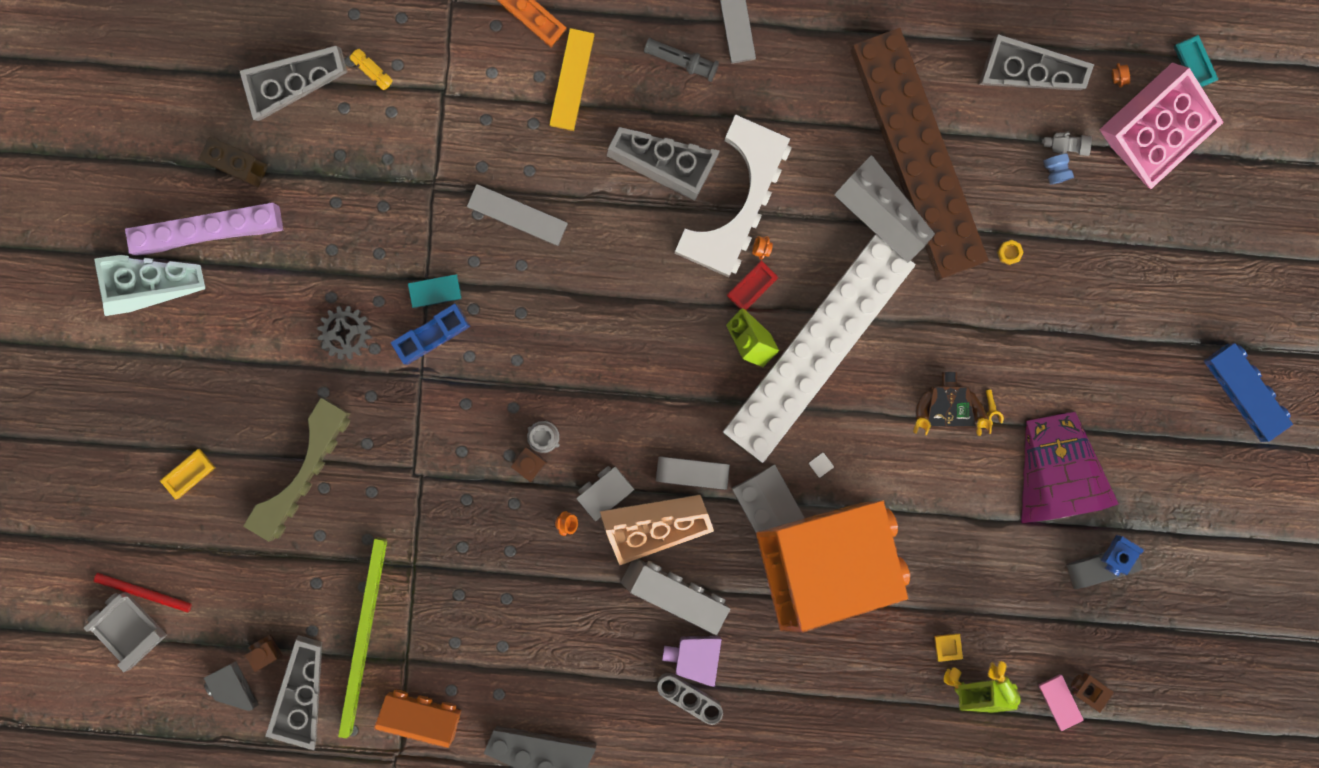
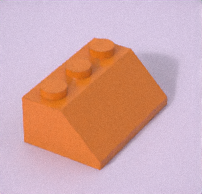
[374,690,461,748]

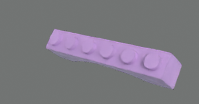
[125,203,283,256]

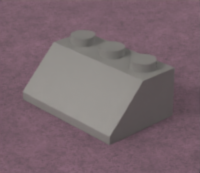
[732,464,805,532]

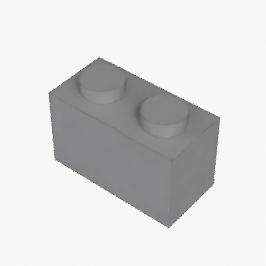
[577,466,634,522]

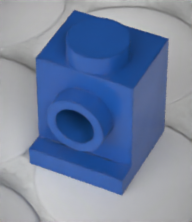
[1101,535,1144,576]

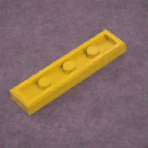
[550,28,595,131]

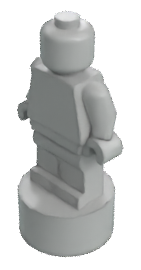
[1042,131,1092,156]

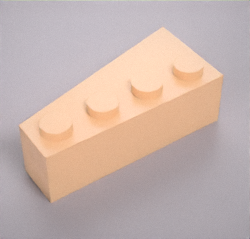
[600,495,714,565]

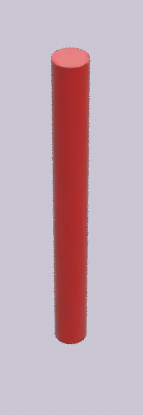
[94,573,192,613]

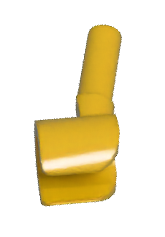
[986,390,1004,425]

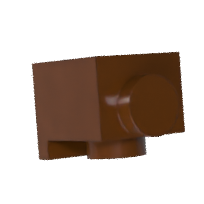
[245,634,283,672]
[1071,673,1114,713]

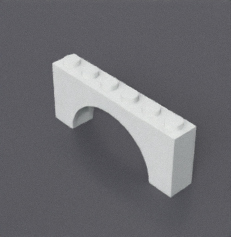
[675,115,792,277]

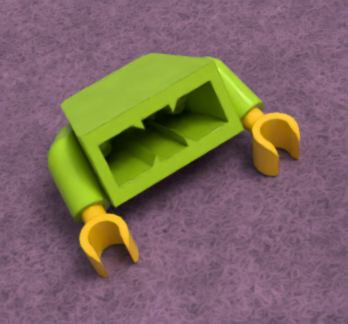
[943,661,1021,712]

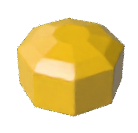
[997,240,1024,265]

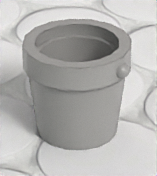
[527,421,560,453]

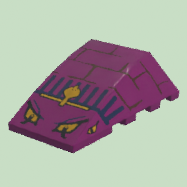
[1021,412,1119,523]

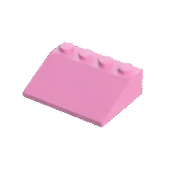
[1099,63,1223,189]

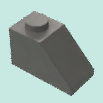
[204,661,259,711]

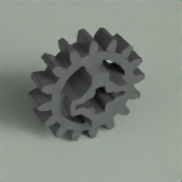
[317,306,372,360]

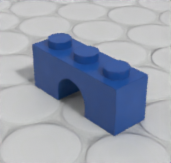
[391,304,471,365]

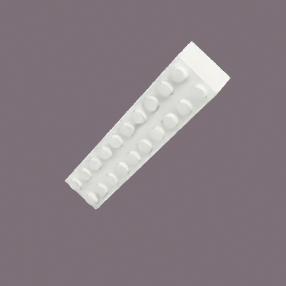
[723,234,916,463]

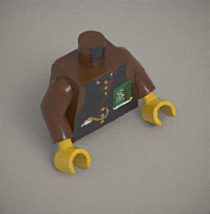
[913,372,992,436]

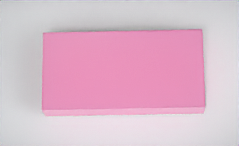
[1038,674,1084,731]

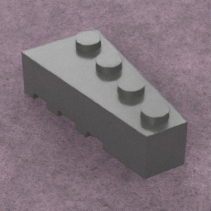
[483,725,597,768]

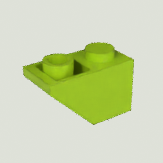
[726,308,779,367]

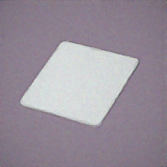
[809,453,834,478]

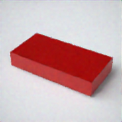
[726,260,779,310]

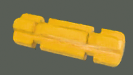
[350,49,392,90]

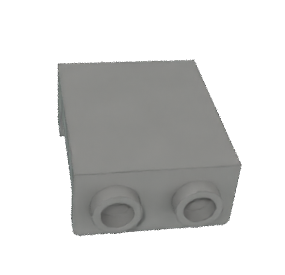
[84,592,167,672]

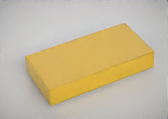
[160,449,216,500]

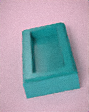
[1174,35,1219,88]
[408,274,462,308]

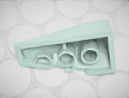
[94,255,205,316]

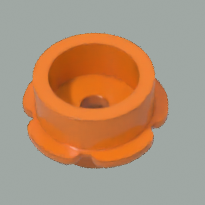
[1112,63,1130,88]
[752,236,773,260]
[555,511,578,536]

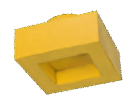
[934,633,963,662]

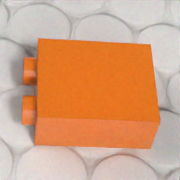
[756,501,910,632]

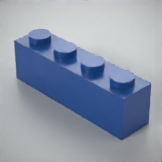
[1203,343,1293,442]

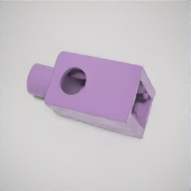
[662,636,722,687]

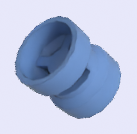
[1043,154,1074,185]

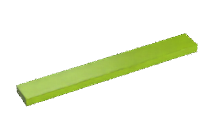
[338,537,388,738]

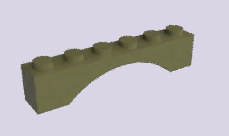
[243,398,351,542]

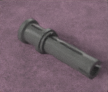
[644,37,719,82]

